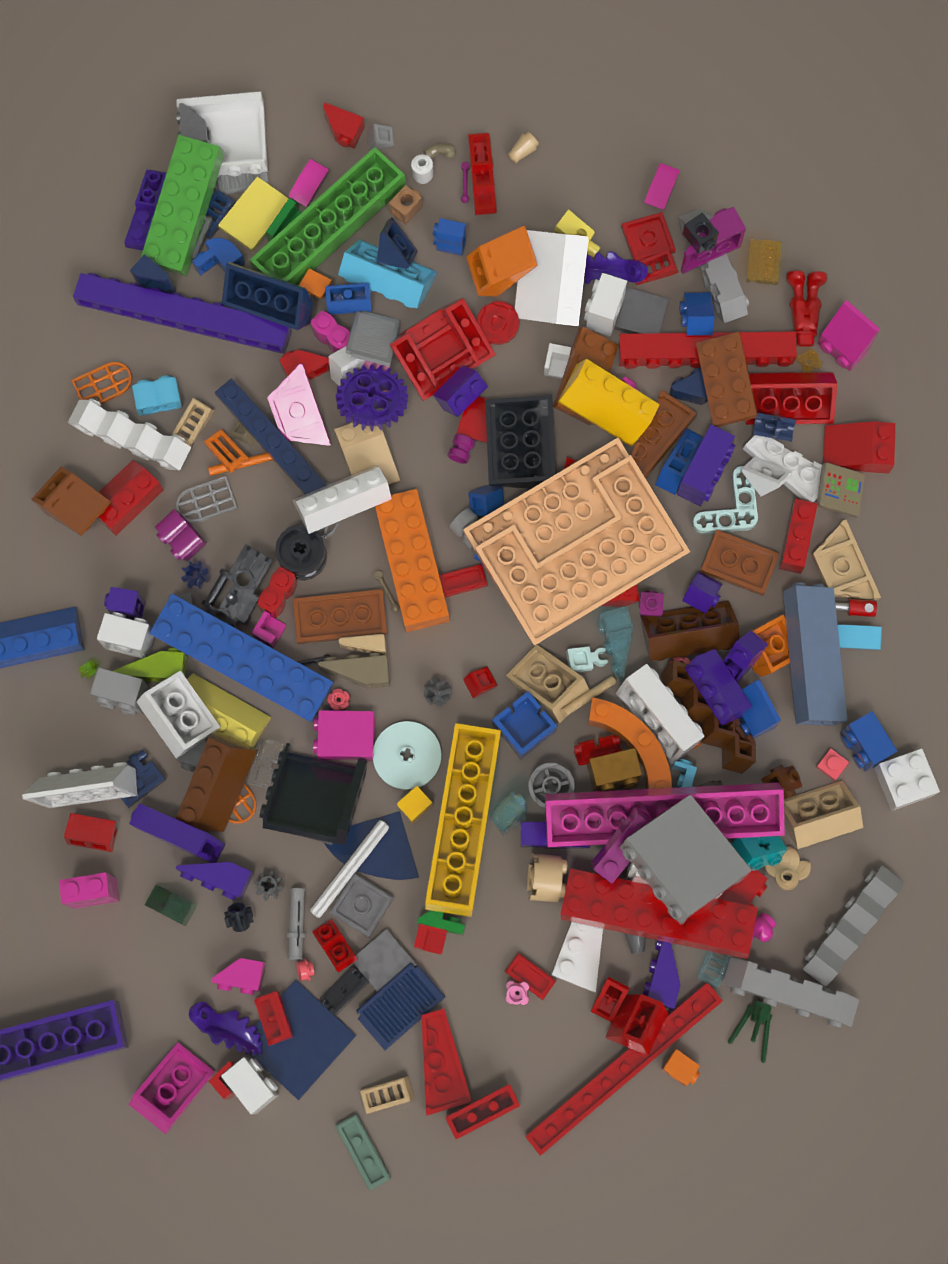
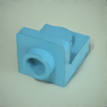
[672,759,697,788]

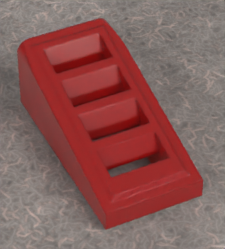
[636,249,679,285]

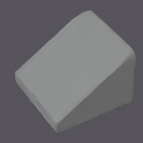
[367,123,394,149]

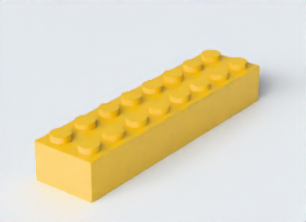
[425,723,501,917]

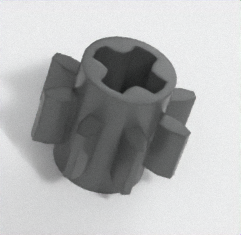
[424,677,452,707]
[254,871,284,901]

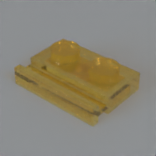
[746,239,782,285]

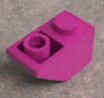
[211,958,266,995]

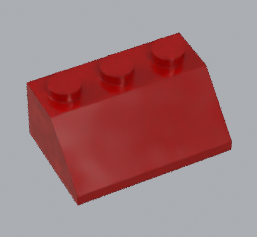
[97,460,164,536]

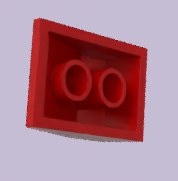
[823,421,896,474]

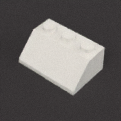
[137,671,220,759]

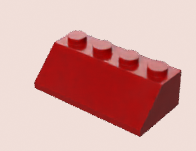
[745,372,838,425]

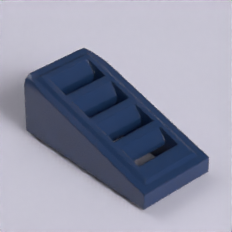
[206,190,235,239]

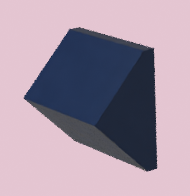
[377,217,418,269]

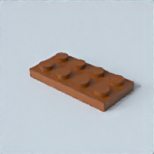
[553,326,619,425]
[696,332,758,427]
[293,589,387,644]

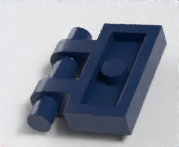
[121,749,166,808]

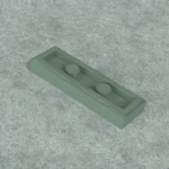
[335,1114,391,1191]

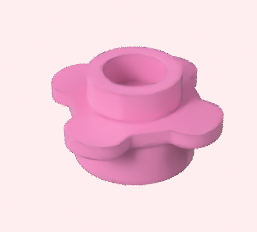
[506,981,529,1005]

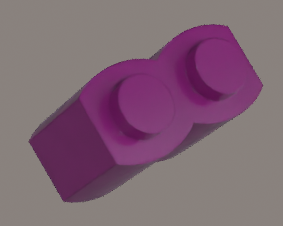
[155,509,207,562]

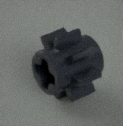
[224,903,254,932]

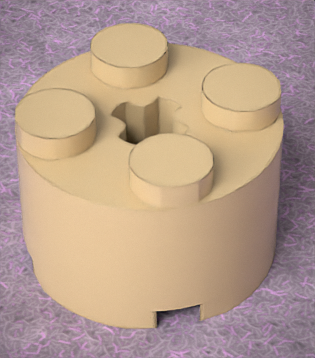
[527,853,567,902]

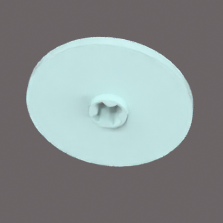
[373,721,441,790]

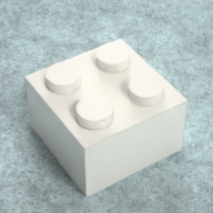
[584,273,627,337]
[97,612,156,659]
[874,749,940,811]
[221,1057,279,1115]

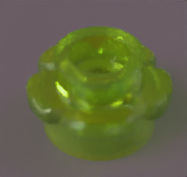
[77,659,99,679]

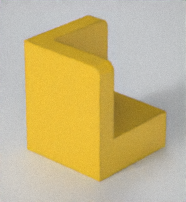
[397,786,433,824]

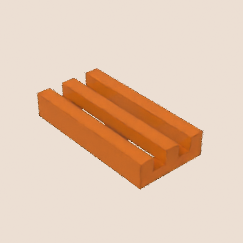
[204,429,249,473]

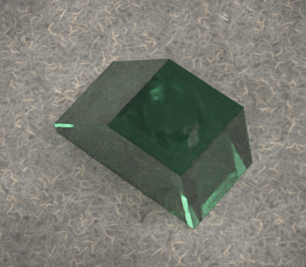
[145,885,197,927]

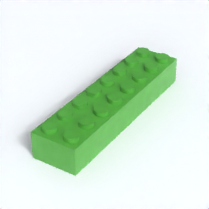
[250,147,406,285]

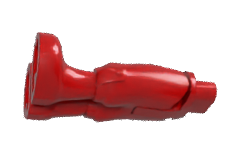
[786,271,827,347]

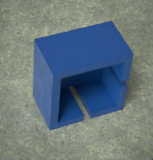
[492,691,557,759]
[841,711,897,772]

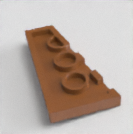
[631,390,697,479]

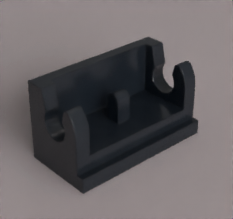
[319,966,369,1016]

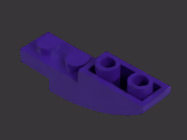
[124,169,167,251]

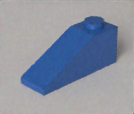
[655,429,704,495]

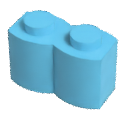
[132,375,182,416]

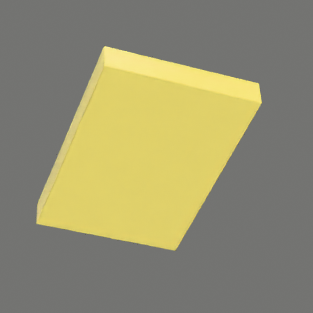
[218,177,289,252]

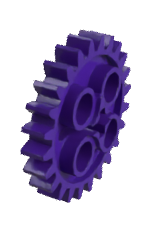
[336,364,408,431]

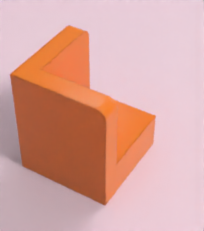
[299,268,333,299]

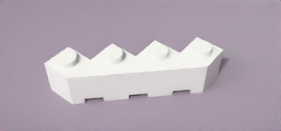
[68,398,191,471]

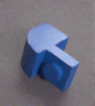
[192,238,245,276]

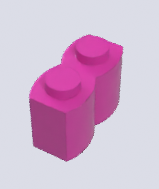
[311,311,350,353]

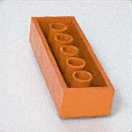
[375,489,450,632]

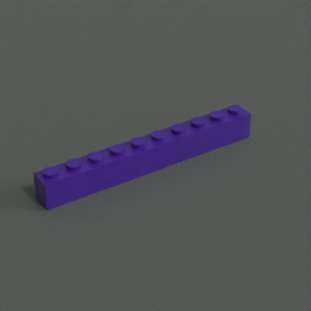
[73,273,292,354]

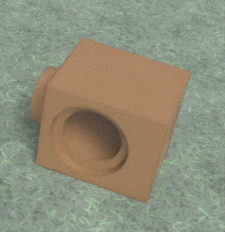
[389,185,422,225]

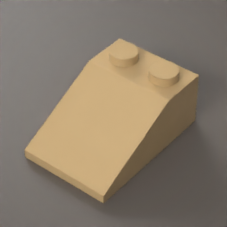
[334,423,401,486]
[506,644,589,724]

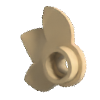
[765,846,811,890]

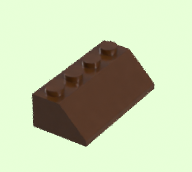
[640,600,740,661]
[176,731,258,832]

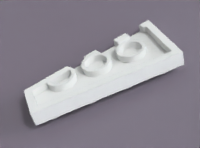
[743,435,822,503]

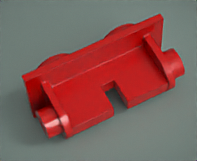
[574,734,622,766]

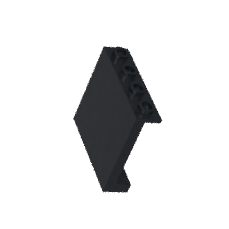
[259,743,368,845]

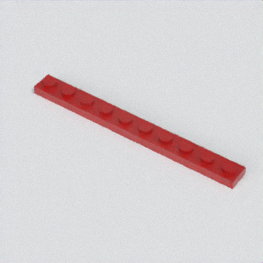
[525,982,723,1156]

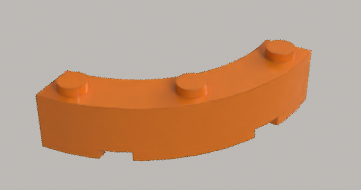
[588,697,672,789]

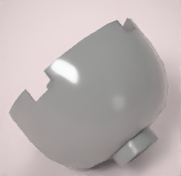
[528,763,575,808]

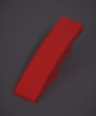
[468,133,497,215]

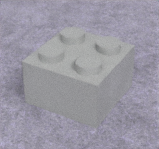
[90,668,150,716]

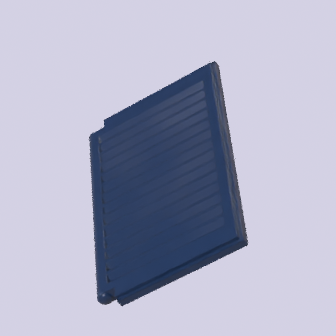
[356,963,445,1051]

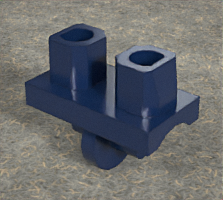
[752,413,796,442]

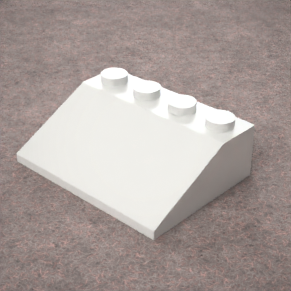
[515,230,589,326]
[22,762,137,808]

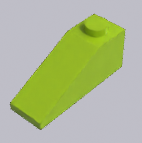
[113,648,187,682]

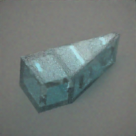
[597,606,633,682]
[489,791,527,836]

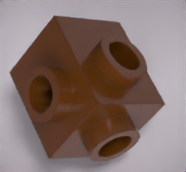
[761,765,803,800]

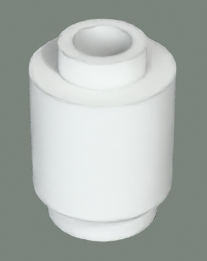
[411,154,433,184]

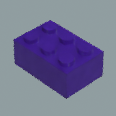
[677,425,736,507]

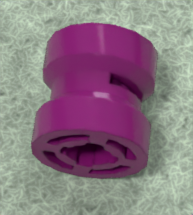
[447,434,475,464]

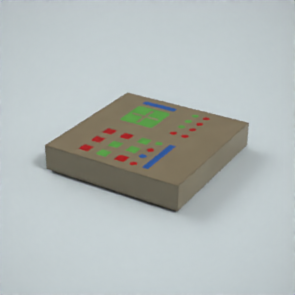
[817,463,865,518]

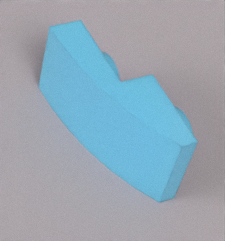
[838,625,882,650]

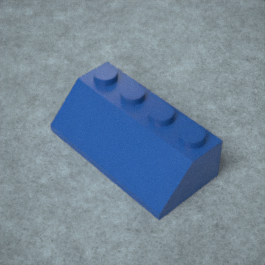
[0,607,84,668]

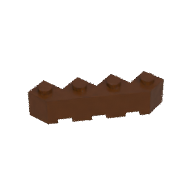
[661,660,756,774]

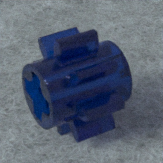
[181,561,209,589]

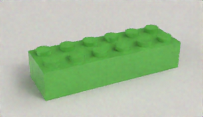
[141,135,225,277]

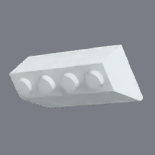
[292,466,392,534]
[615,664,704,765]

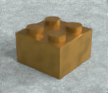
[587,748,642,792]

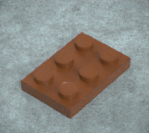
[700,530,780,596]

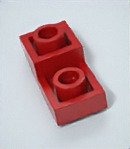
[312,919,358,973]

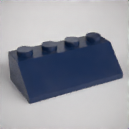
[222,262,313,330]

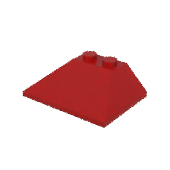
[389,298,496,401]

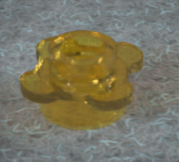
[797,349,822,373]

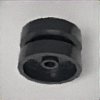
[275,525,327,581]

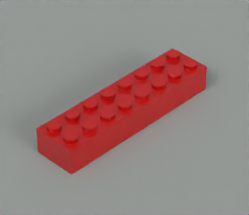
[560,869,758,959]

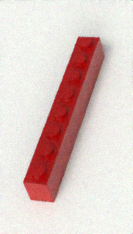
[618,331,797,369]

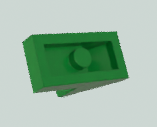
[417,910,466,936]

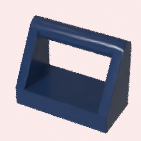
[130,254,176,294]

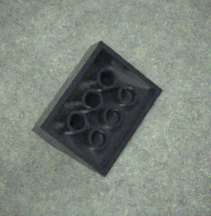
[485,395,557,489]

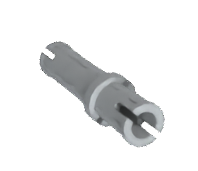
[287,888,305,960]

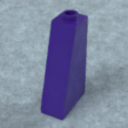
[129,803,226,863]

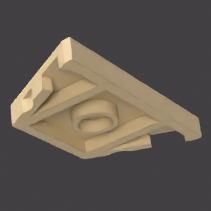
[812,520,881,600]

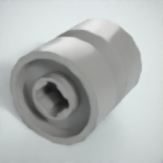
[449,508,478,550]

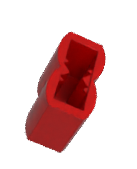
[258,567,297,619]

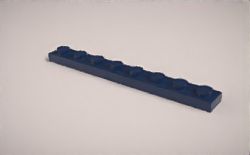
[215,378,332,525]

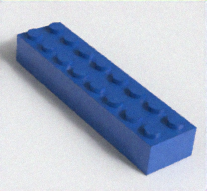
[149,594,335,722]

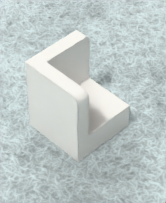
[544,343,571,379]

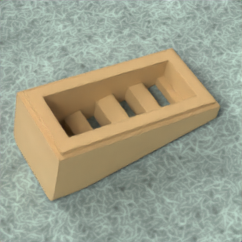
[171,398,215,447]
[339,634,387,656]
[360,1076,415,1114]

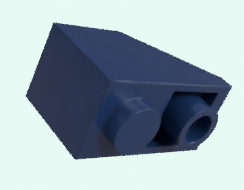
[669,367,708,405]

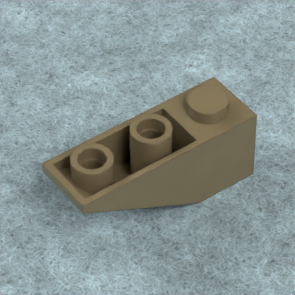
[318,653,390,689]

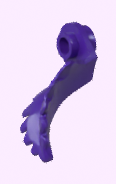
[584,251,648,284]
[189,1002,262,1056]

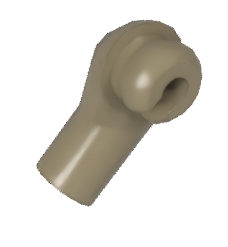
[423,143,456,159]

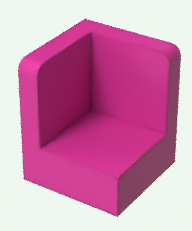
[251,611,286,649]

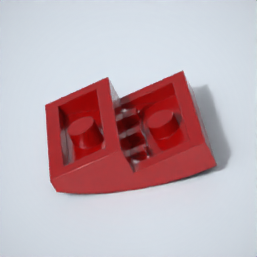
[456,396,487,444]

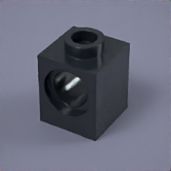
[682,212,719,254]

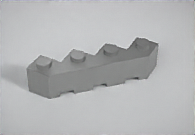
[678,208,749,323]
[803,865,904,987]
[723,957,859,1029]

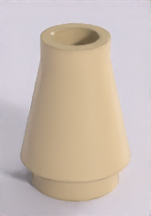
[507,132,539,164]

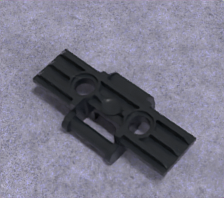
[201,544,273,627]

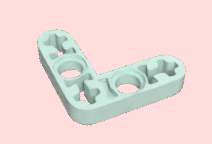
[692,466,758,534]

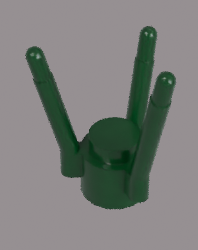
[728,1001,773,1063]

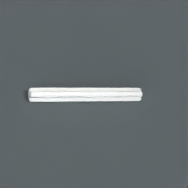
[310,820,389,918]

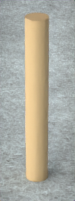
[560,676,616,717]

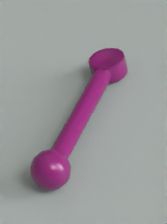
[461,162,470,203]

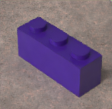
[685,649,752,725]

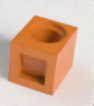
[661,1049,700,1086]

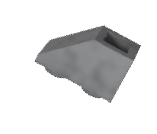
[176,103,211,144]

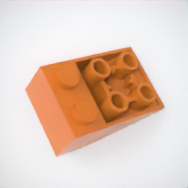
[466,226,538,297]

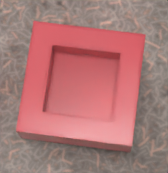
[816,748,849,781]

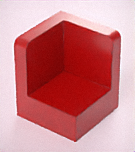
[414,924,447,955]

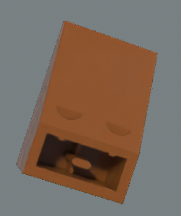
[31,466,111,536]

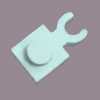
[566,647,608,672]

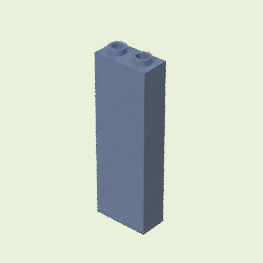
[783,583,847,726]

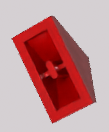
[591,977,630,1022]

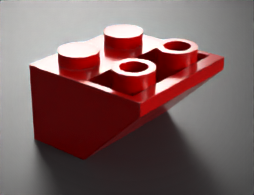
[605,994,668,1055]

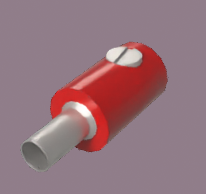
[835,599,877,617]

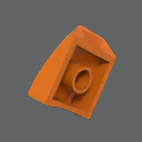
[741,614,790,677]

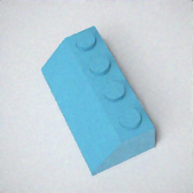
[338,239,437,308]

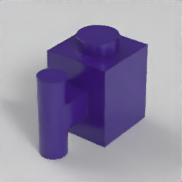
[682,572,723,613]

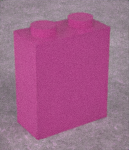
[313,711,375,761]
[59,872,119,909]

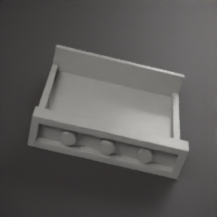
[620,794,752,924]

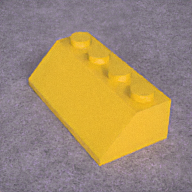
[558,359,660,447]

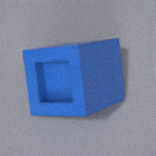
[468,485,504,516]

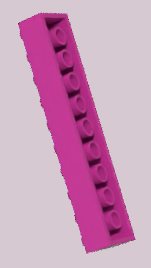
[545,783,785,847]

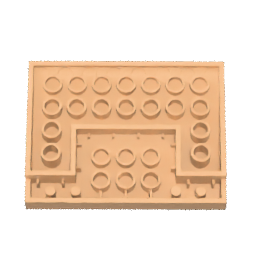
[463,438,690,646]

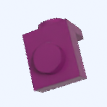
[638,591,664,617]

